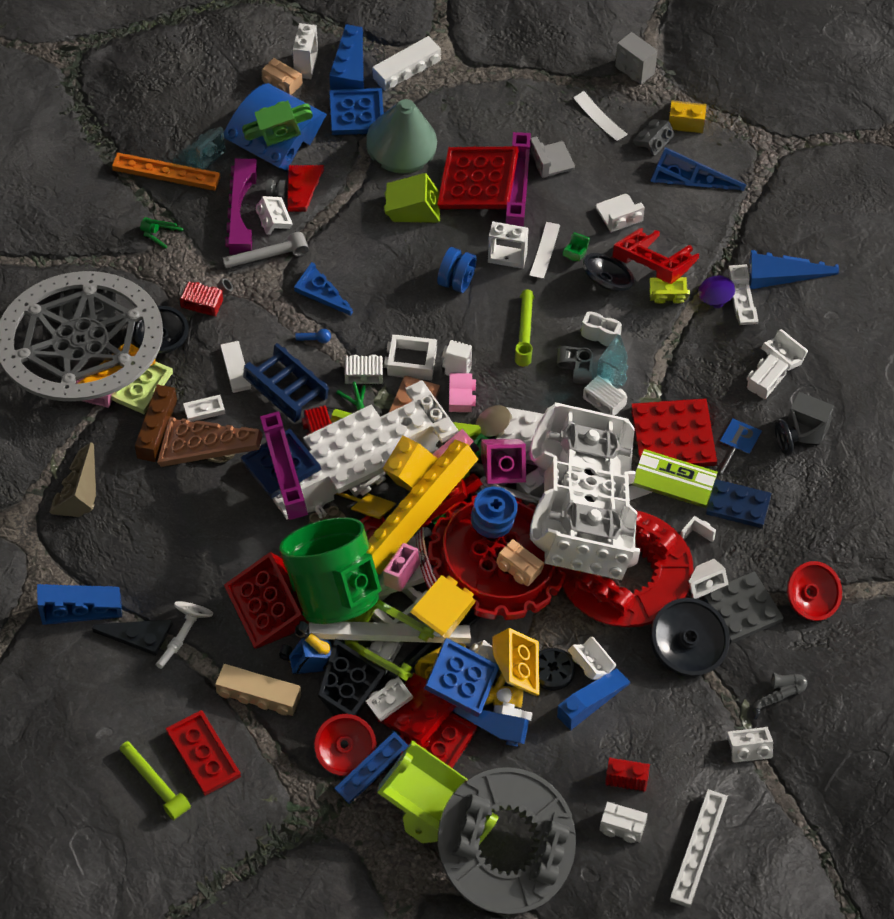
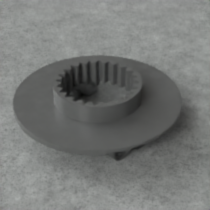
[438,767,576,914]

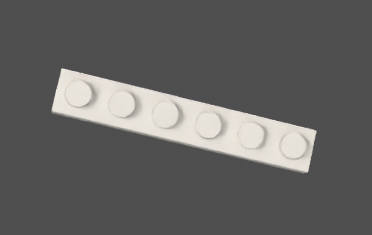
[670,789,728,908]

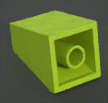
[384,173,440,223]

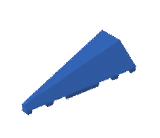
[651,147,746,191]
[749,250,839,289]

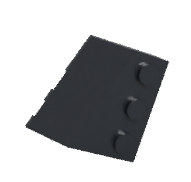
[318,638,386,716]

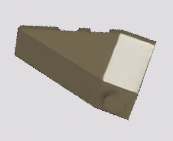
[49,442,96,517]

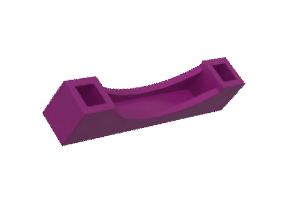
[506,132,531,227]
[226,159,257,255]
[260,411,308,520]

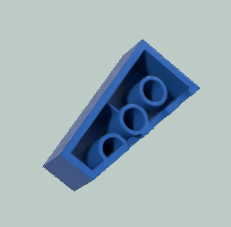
[329,24,364,90]
[37,584,122,625]

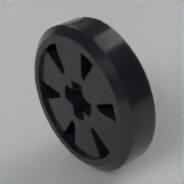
[539,647,575,690]

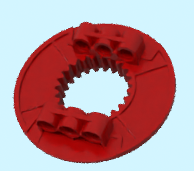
[562,510,693,627]

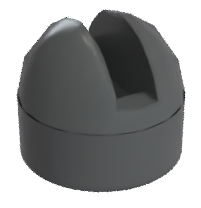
[217,278,233,295]

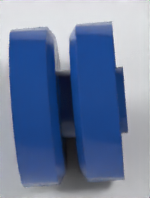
[437,247,477,293]
[470,486,518,538]

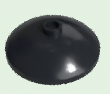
[583,253,634,291]
[133,306,189,354]

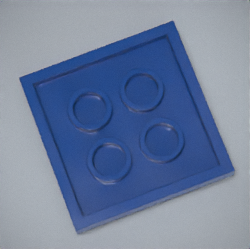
[330,88,384,135]
[424,638,499,717]

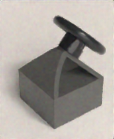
[775,392,834,456]

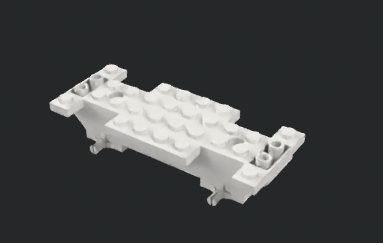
[273,380,459,520]

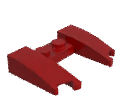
[612,228,699,284]

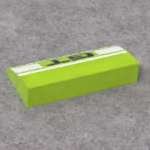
[632,449,718,508]

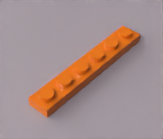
[112,152,220,191]

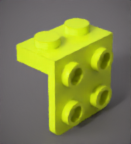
[649,277,690,304]

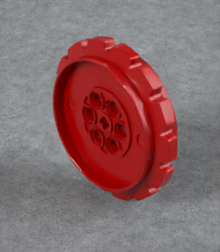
[428,495,567,620]

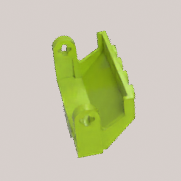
[377,741,499,845]

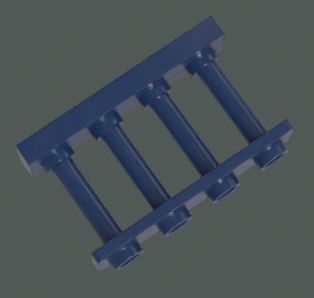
[243,343,329,423]

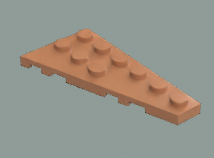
[157,417,263,467]

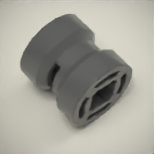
[266,179,286,198]

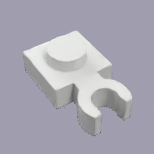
[493,702,532,721]

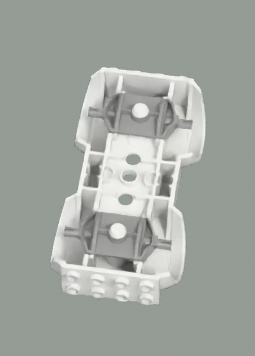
[530,402,640,580]

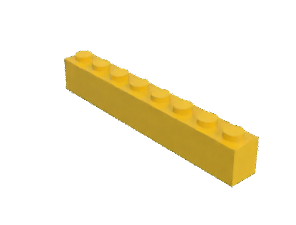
[367,440,478,575]

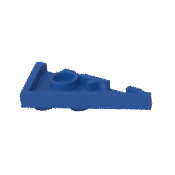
[294,262,353,316]

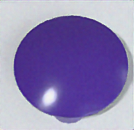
[698,276,736,308]

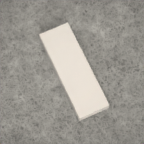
[221,341,251,393]

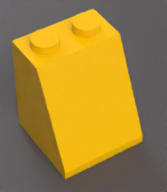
[382,435,438,491]
[410,575,476,639]

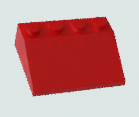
[224,552,309,649]

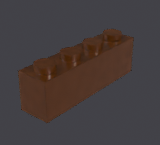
[135,384,177,462]

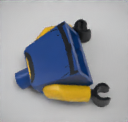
[279,621,332,674]

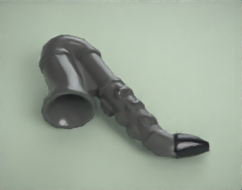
[753,672,807,720]

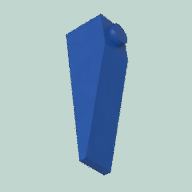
[557,668,630,731]
[453,706,529,747]

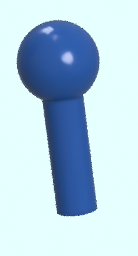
[296,329,331,344]

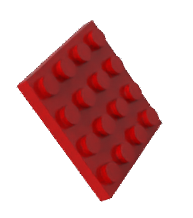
[437,146,519,209]
[631,398,717,467]

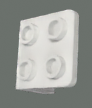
[596,194,645,232]

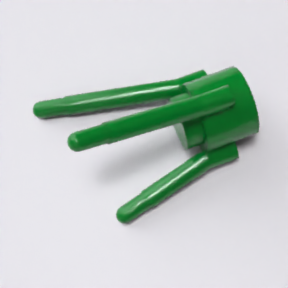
[140,217,183,249]

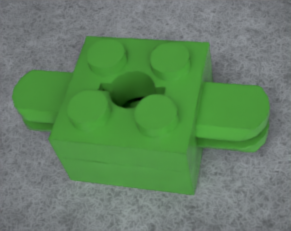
[242,100,313,147]

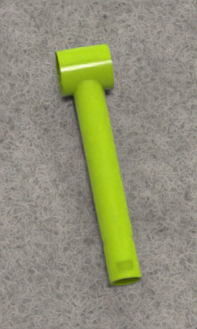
[515,289,535,366]
[120,741,191,820]

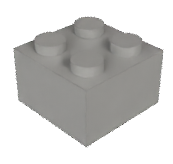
[615,32,657,84]

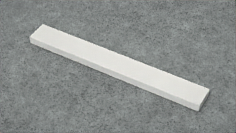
[309,622,471,644]

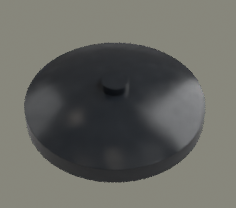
[650,598,730,677]

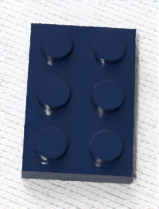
[706,479,772,529]

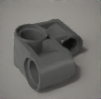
[556,346,593,384]

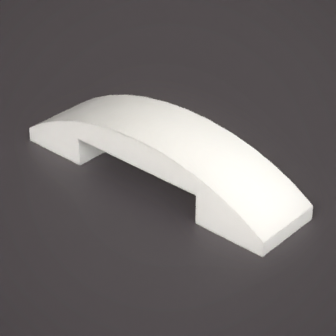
[728,264,759,325]

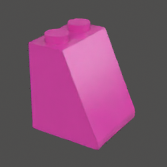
[481,438,526,484]

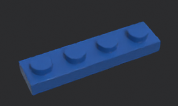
[334,732,408,804]

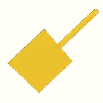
[336,493,396,519]

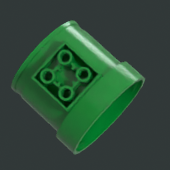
[279,518,382,624]

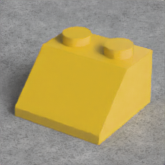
[669,101,706,133]

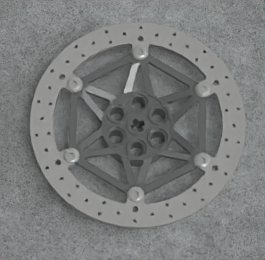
[0,271,163,401]

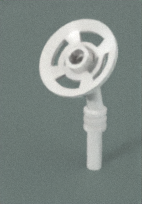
[156,601,213,669]

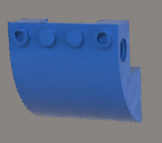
[222,83,327,171]

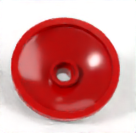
[787,561,842,621]
[314,714,376,776]

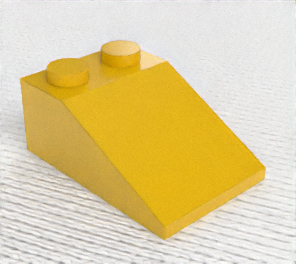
[493,628,539,696]

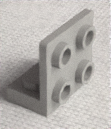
[530,137,575,178]

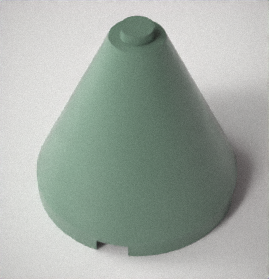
[366,99,437,173]

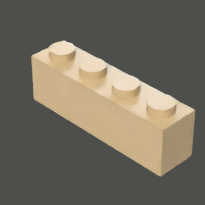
[215,664,301,716]

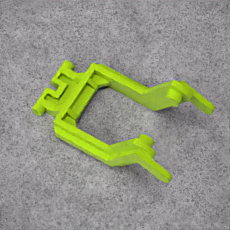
[342,599,435,681]

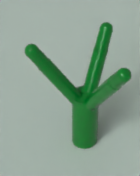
[336,382,366,411]

